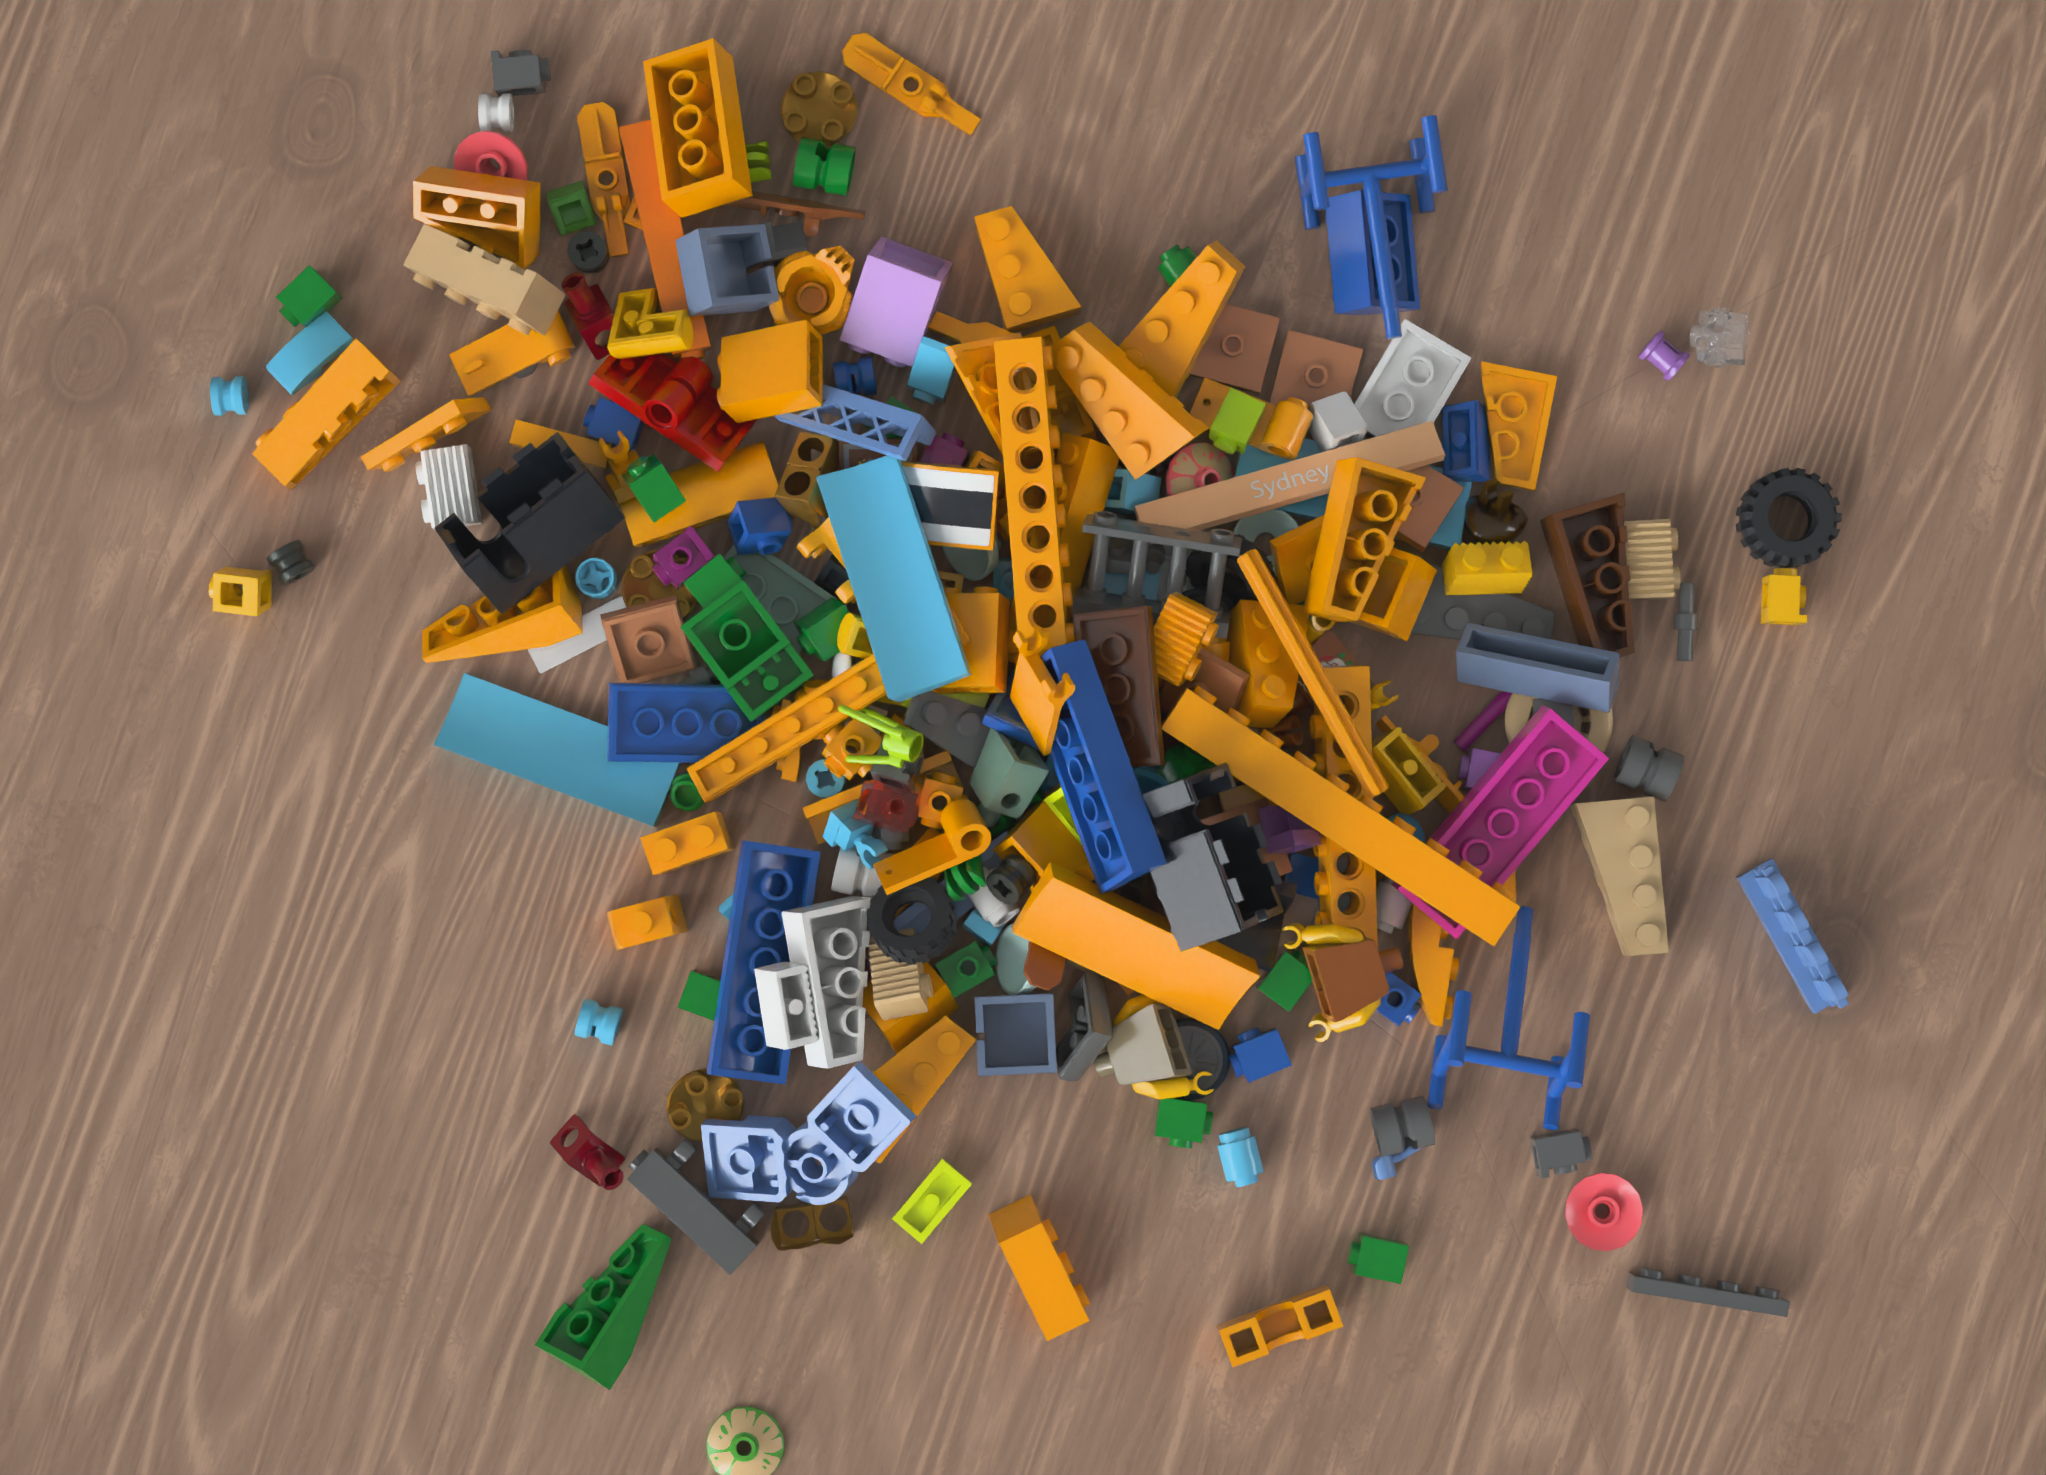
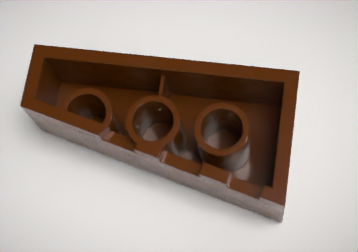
[1540,493,1635,658]

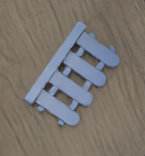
[1736,858,1849,1014]

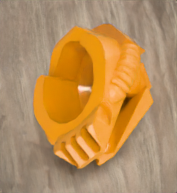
[769,245,855,335]

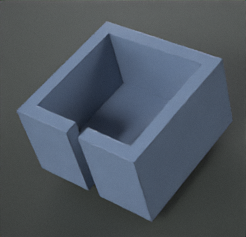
[675,224,779,317]
[975,992,1057,1076]

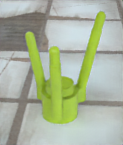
[838,705,924,768]

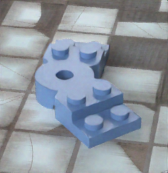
[701,1061,917,1205]

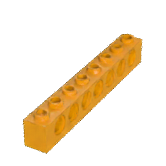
[994,337,1075,656]
[1308,665,1378,949]

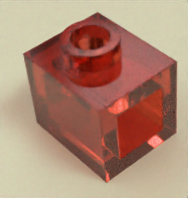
[853,780,919,833]

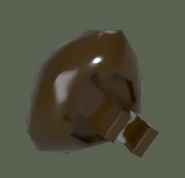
[1465,478,1528,545]

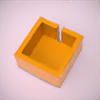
[1350,548,1437,641]

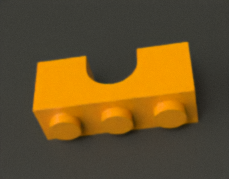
[1217,1285,1343,1368]

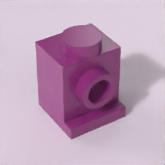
[652,526,715,591]

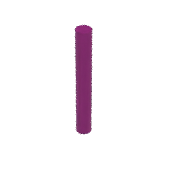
[1453,691,1512,752]

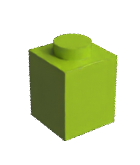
[1209,387,1266,455]

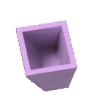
[840,236,954,367]

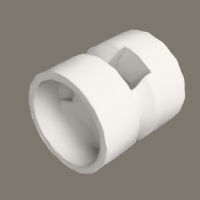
[831,846,895,897]

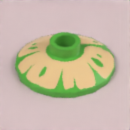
[707,1406,784,1475]

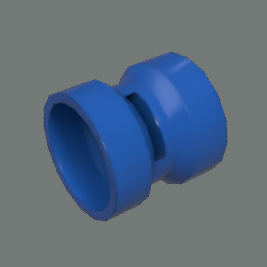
[833,356,878,396]

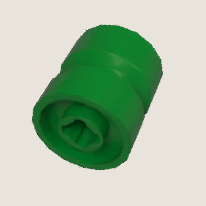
[793,137,856,197]

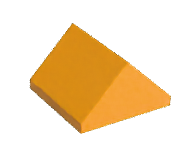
[862,962,959,1053]

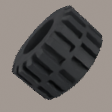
[1736,468,1842,568]

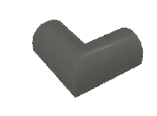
[1056,972,1113,1081]

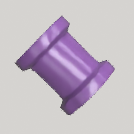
[1638,330,1690,381]

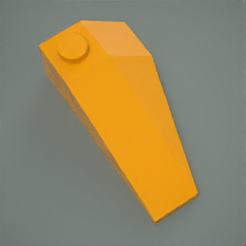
[422,565,583,663]

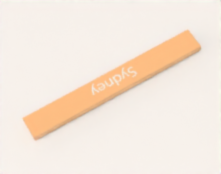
[1135,421,1445,545]

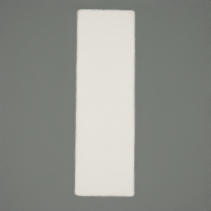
[528,596,627,673]

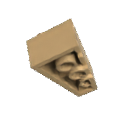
[403,224,566,336]
[1570,797,1669,956]

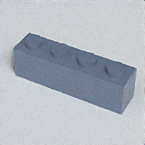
[1456,623,1620,713]

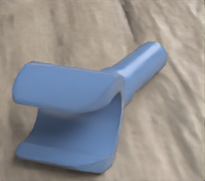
[1372,1145,1422,1180]

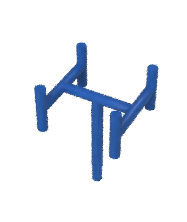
[1295,115,1448,339]
[1427,906,1590,1130]

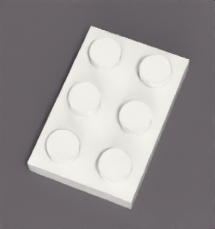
[1354,319,1471,437]

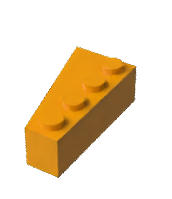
[1118,240,1245,399]
[1052,321,1209,480]
[1303,457,1426,622]

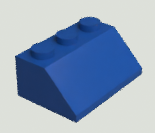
[1326,190,1420,316]

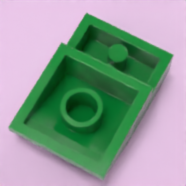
[680,580,814,723]

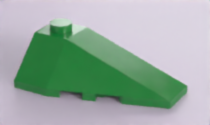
[535,1224,671,1390]

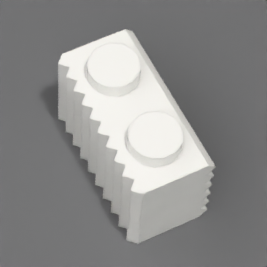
[415,444,482,530]
[754,962,819,1050]

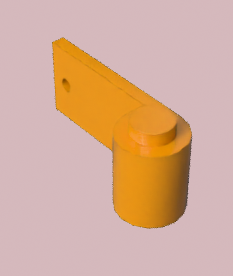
[449,310,575,397]
[1189,377,1314,460]
[873,799,991,895]

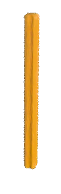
[1237,549,1388,798]

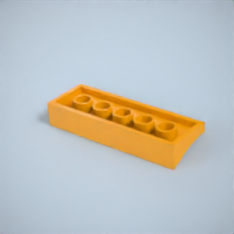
[1012,862,1260,1030]

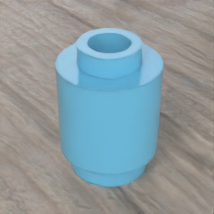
[1217,1127,1264,1187]

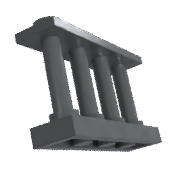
[1071,511,1243,639]

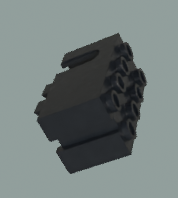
[434,432,625,614]
[1142,762,1283,952]

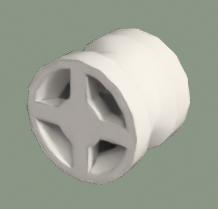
[478,93,514,132]

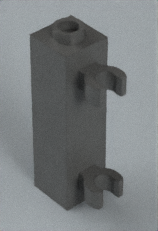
[627,1139,766,1275]

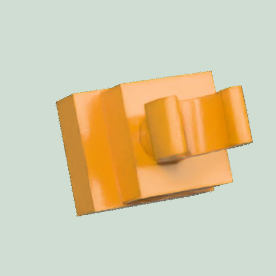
[599,430,640,504]

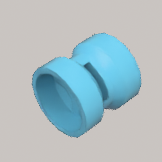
[575,558,618,599]
[575,998,623,1046]

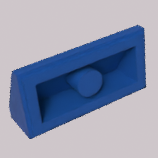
[1442,400,1490,482]

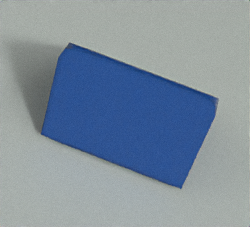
[1282,852,1319,899]

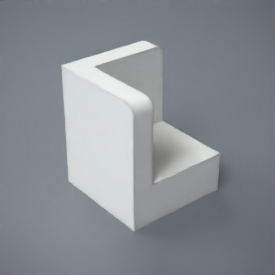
[1308,392,1368,452]

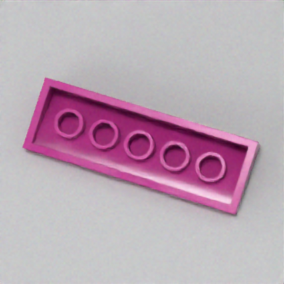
[1391,705,1609,939]

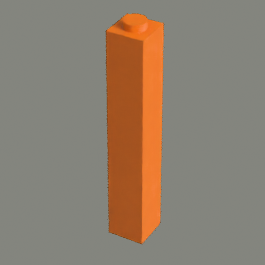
[618,120,711,359]

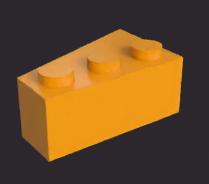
[413,166,540,270]
[974,206,1081,333]

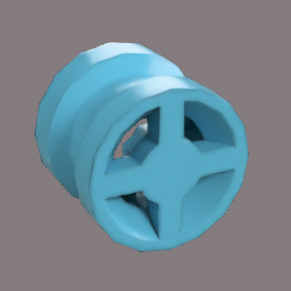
[210,376,249,416]
[806,759,846,798]

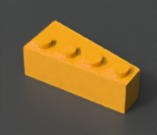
[252,338,401,490]
[872,1015,977,1164]

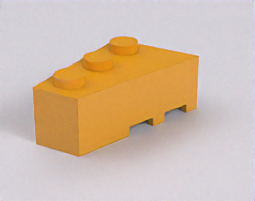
[1226,600,1309,729]
[989,1194,1091,1341]

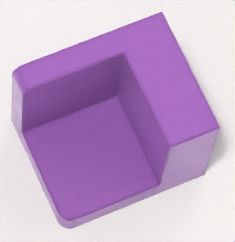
[1259,805,1322,854]

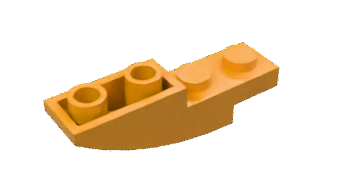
[1408,903,1459,1027]

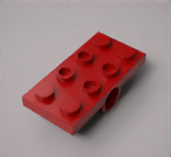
[588,353,757,472]

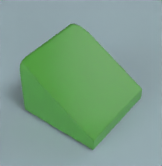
[546,181,597,236]

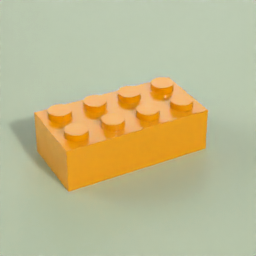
[643,38,753,218]

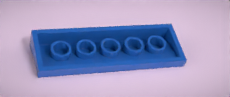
[1040,639,1167,894]
[707,840,821,1085]

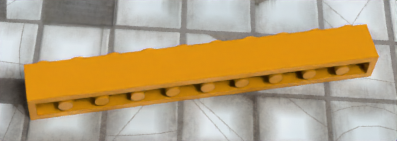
[1162,685,1520,946]

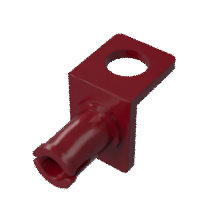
[561,273,614,360]
[550,1114,625,1190]

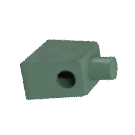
[970,728,1049,827]

